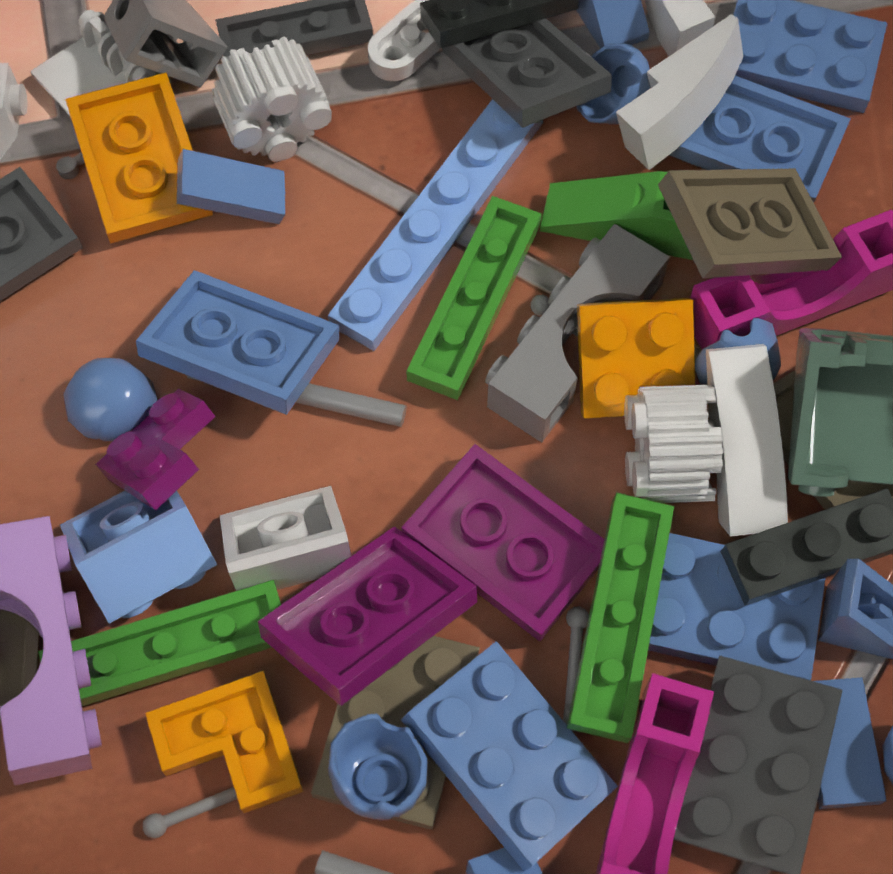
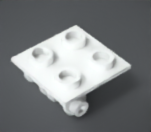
[30,10,172,116]

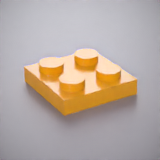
[577,298,695,418]

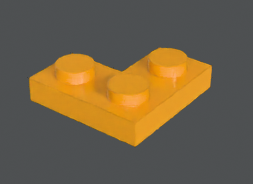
[145,671,304,813]

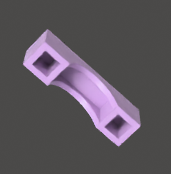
[0,516,102,785]

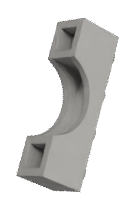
[485,224,670,443]

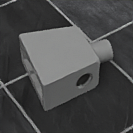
[104,0,228,88]

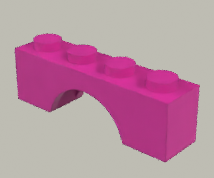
[690,209,893,349]
[596,673,714,874]

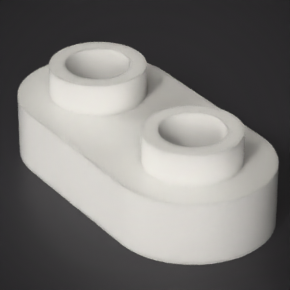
[368,0,440,81]

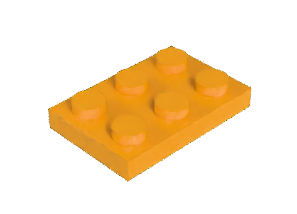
[65,72,213,244]

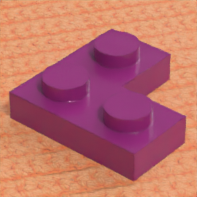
[95,388,216,511]

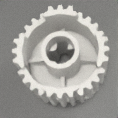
[212,37,332,162]
[624,384,723,503]

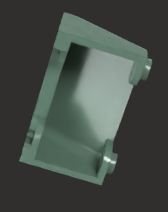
[788,328,893,497]

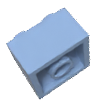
[60,491,217,624]

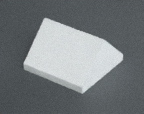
[220,486,351,591]

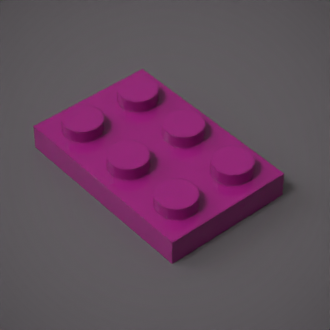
[401,444,604,641]
[258,526,477,706]

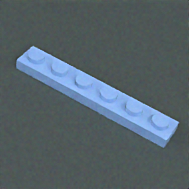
[328,99,543,351]

